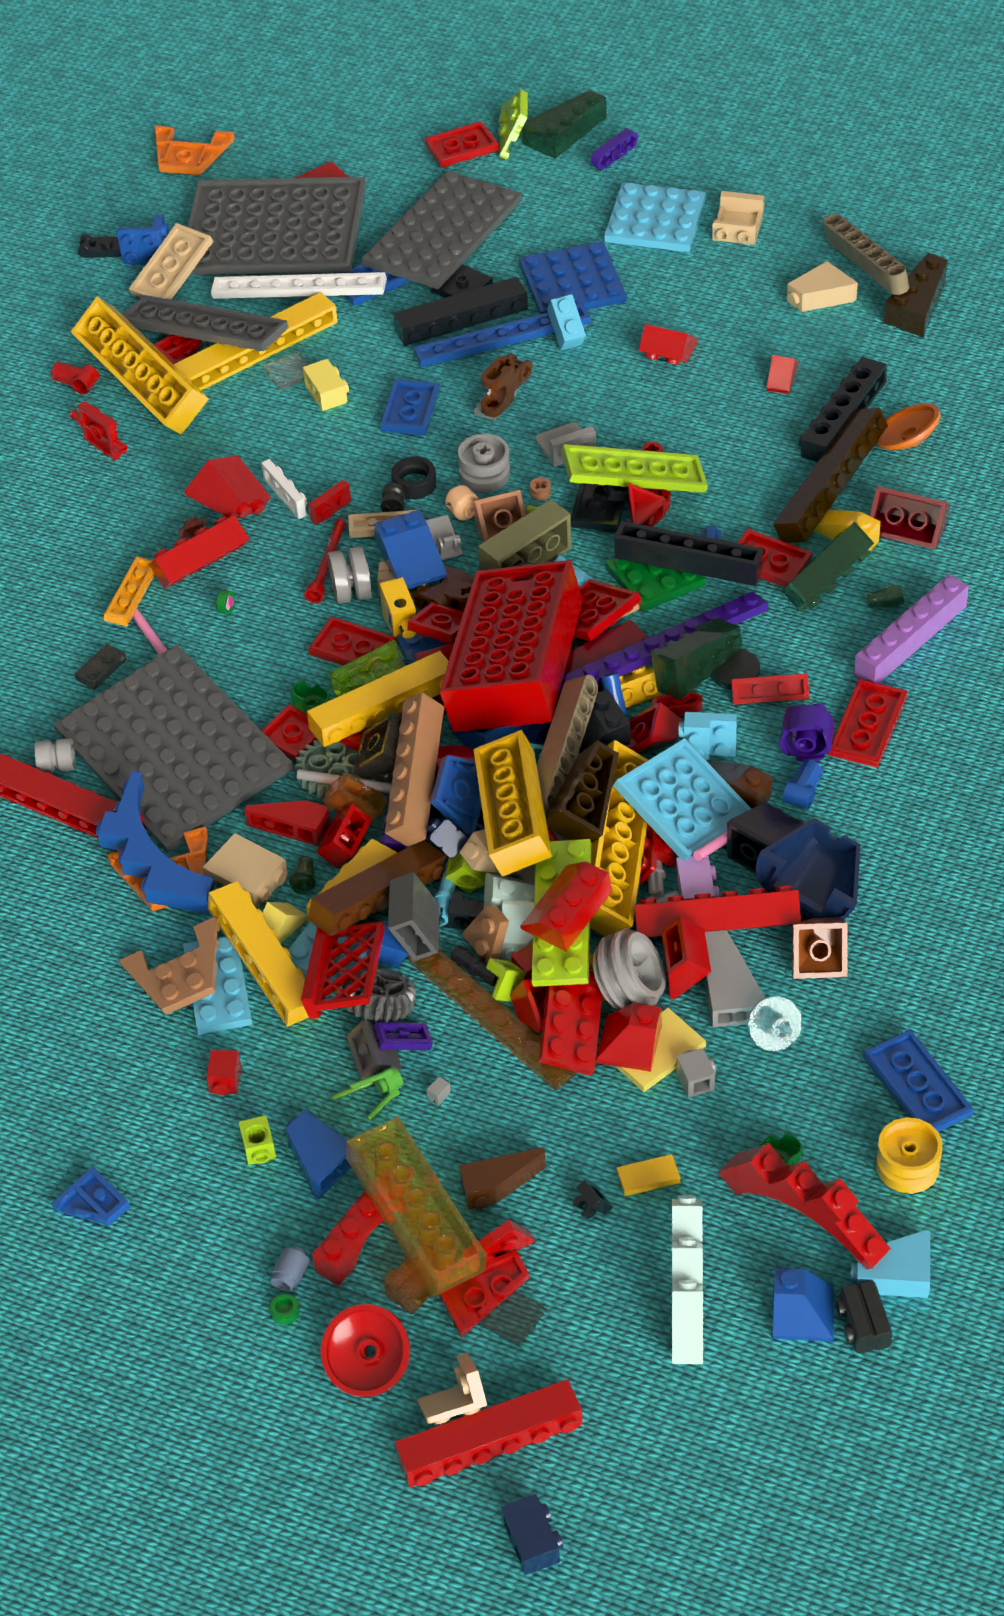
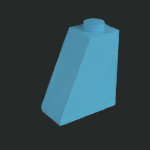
[850,1230,930,1298]

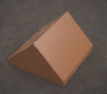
[474,490,526,543]

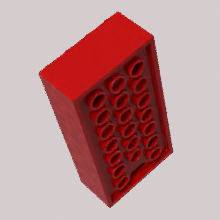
[440,560,583,732]

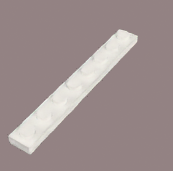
[211,272,387,299]

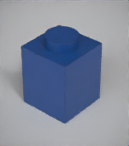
[366,923,408,968]

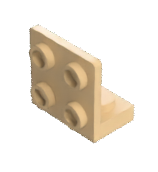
[417,1353,487,1424]

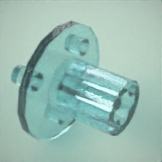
[747,996,802,1051]

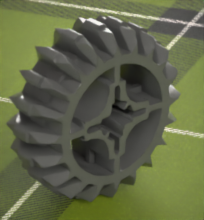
[342,967,416,1022]

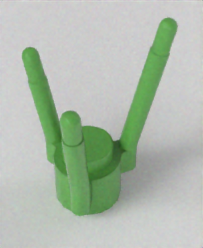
[332,1066,403,1120]

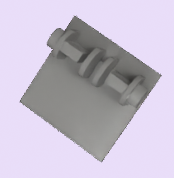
[426,515,463,561]

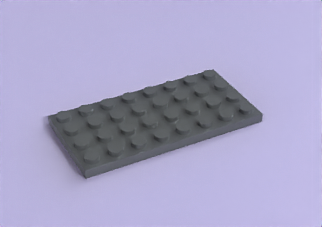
[362,171,522,289]

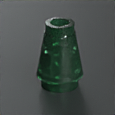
[867,584,904,608]
[289,856,316,894]

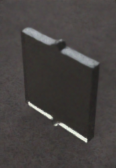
[478,1291,547,1348]

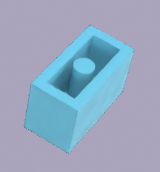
[547,295,586,351]

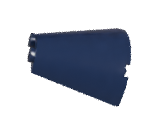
[756,818,861,921]

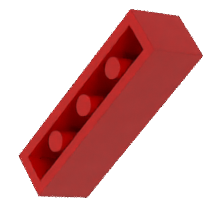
[149,515,250,589]

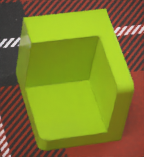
[486,958,526,1002]

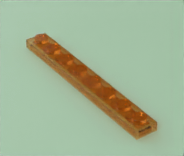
[408,949,576,1091]

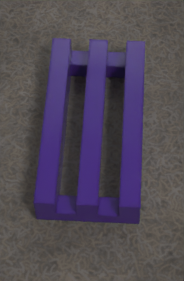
[372,1022,433,1050]

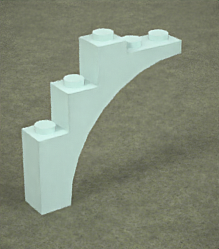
[672,1195,703,1364]

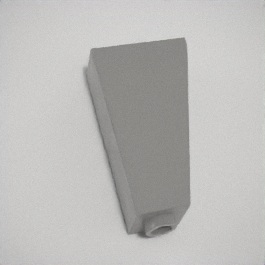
[704,930,768,1028]

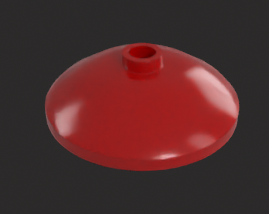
[321,1304,410,1397]

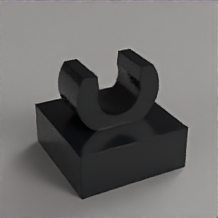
[573,1180,613,1219]

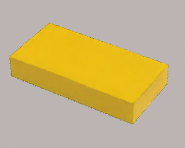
[617,1154,680,1196]

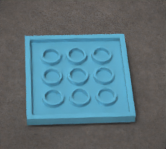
[604,183,706,252]
[613,738,751,861]

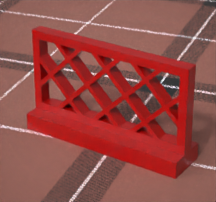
[301,921,385,1019]

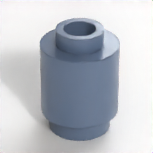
[271,1246,310,1292]

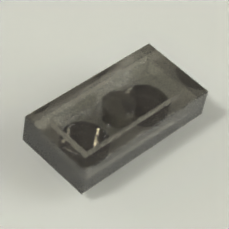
[75,644,127,690]

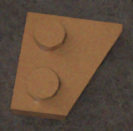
[462,905,509,963]

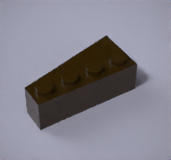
[884,253,948,338]
[545,741,619,843]

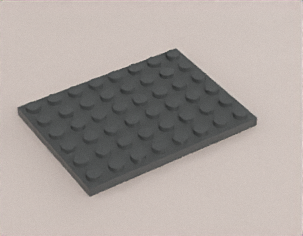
[188,177,367,275]
[53,644,294,853]

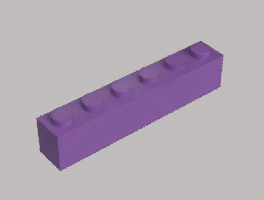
[854,574,969,683]

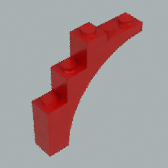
[718,1143,891,1270]

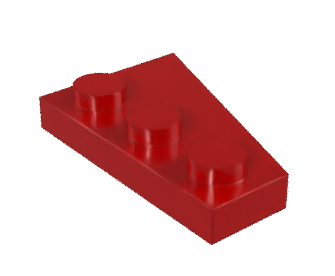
[435,1249,529,1338]

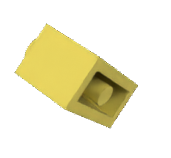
[303,359,349,411]

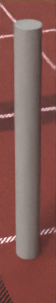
[297,769,392,794]

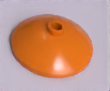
[876,403,941,451]

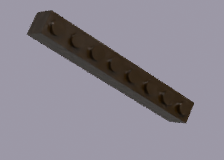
[773,407,888,543]

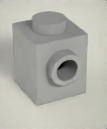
[676,1048,716,1098]

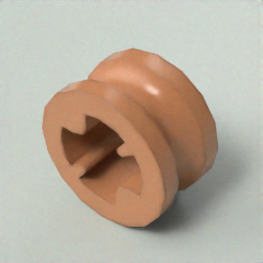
[530,477,551,500]

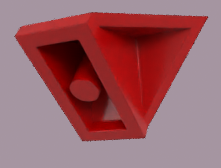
[628,483,666,527]

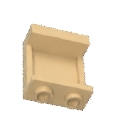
[712,191,765,245]
[202,833,288,909]

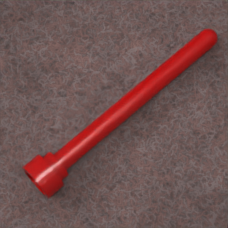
[304,518,345,603]

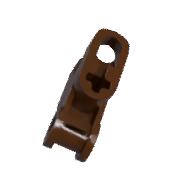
[481,353,533,417]
[411,566,474,612]

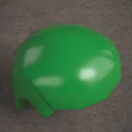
[291,680,330,714]
[758,1133,803,1166]

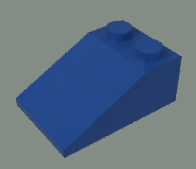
[374,509,447,589]

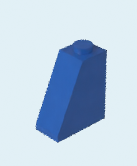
[285,1110,357,1199]

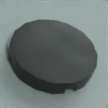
[710,648,760,690]

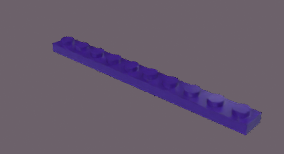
[560,591,768,694]

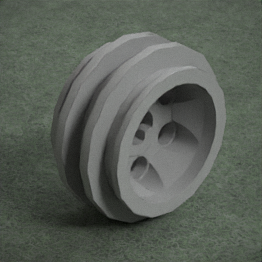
[593,928,665,1009]

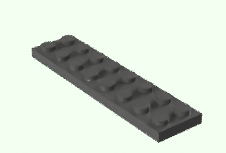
[122,295,289,352]

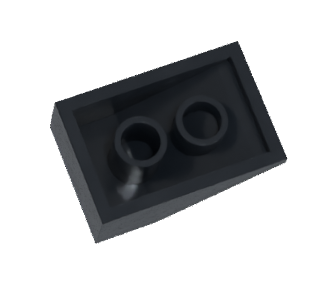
[539,689,631,753]

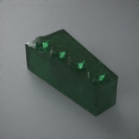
[522,90,607,159]
[781,522,874,612]
[651,618,742,700]

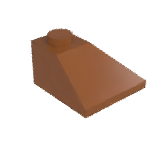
[792,917,848,979]

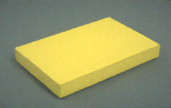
[615,1008,706,1092]

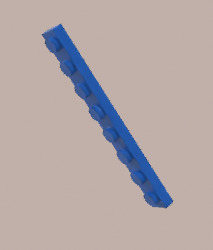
[414,303,591,368]

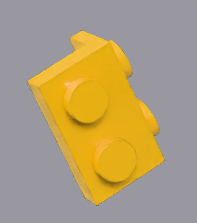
[601,665,662,708]

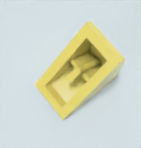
[262,902,308,944]

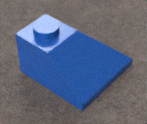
[772,1267,834,1342]

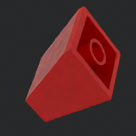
[184,455,271,518]

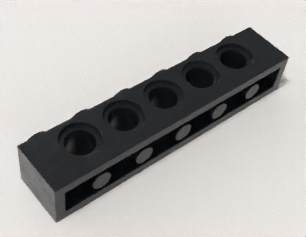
[799,357,887,462]

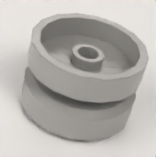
[458,434,510,493]
[327,546,371,604]

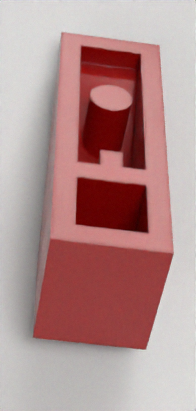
[244,800,331,846]

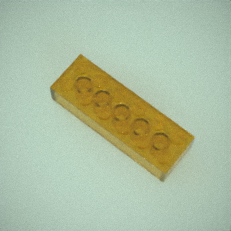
[346,1117,487,1297]

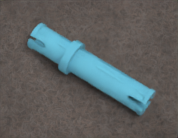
[434,856,456,926]

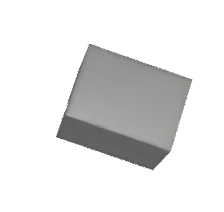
[427,1077,451,1106]

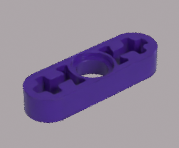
[590,128,638,170]

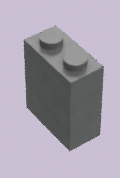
[388,872,439,961]

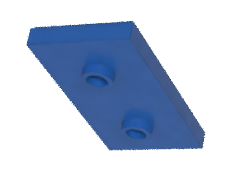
[863,1029,974,1132]

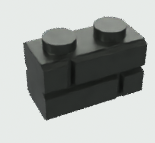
[836,1281,892,1354]

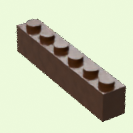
[308,840,446,936]

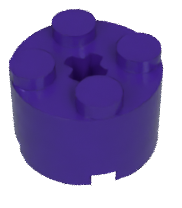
[780,703,834,762]

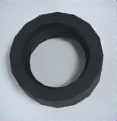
[391,456,436,499]

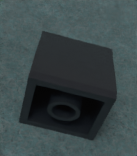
[727,802,805,874]

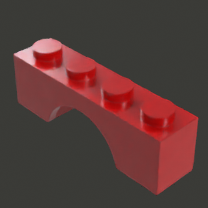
[312,1170,408,1286]

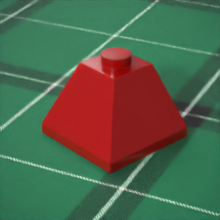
[626,702,682,755]
[510,979,547,1033]
[596,1003,662,1072]

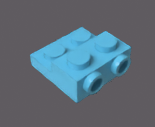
[679,712,737,761]

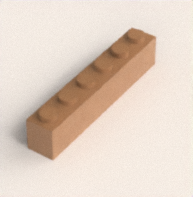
[385,692,444,847]

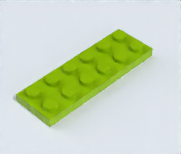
[561,444,708,493]
[532,839,592,987]

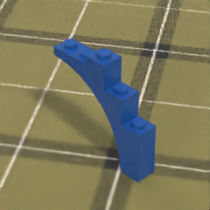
[96,771,215,914]

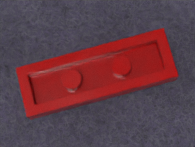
[731,673,809,705]

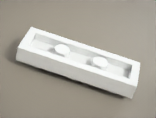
[261,459,307,519]

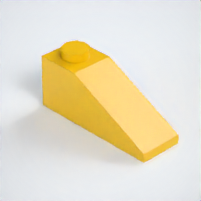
[814,510,880,556]

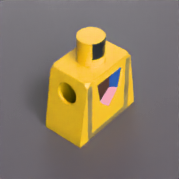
[379,577,416,639]

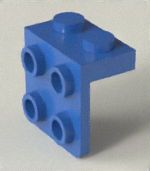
[117,214,169,265]

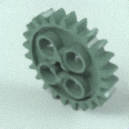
[295,740,379,801]

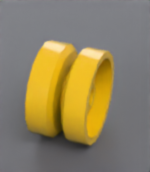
[876,1117,943,1194]

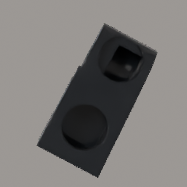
[448,892,484,930]

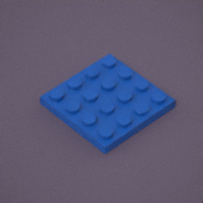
[519,241,627,315]

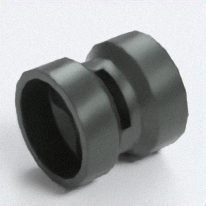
[380,483,406,512]

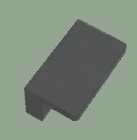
[347,1019,402,1079]

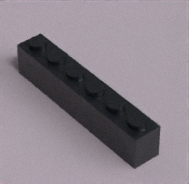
[393,277,528,346]
[614,521,763,586]

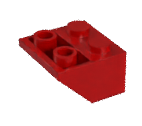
[662,917,711,1000]

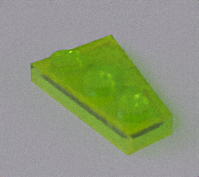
[329,640,405,696]

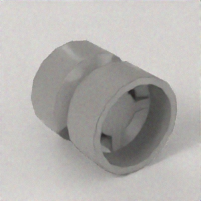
[35,738,76,773]

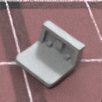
[536,422,596,467]

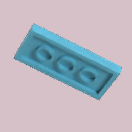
[183,936,253,1035]

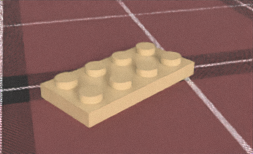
[129,223,213,300]

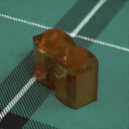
[323,773,387,823]

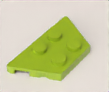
[498,89,528,159]

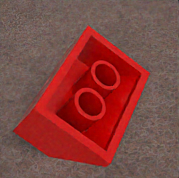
[520,861,612,952]

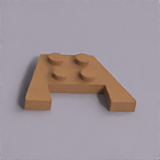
[119,917,220,1015]

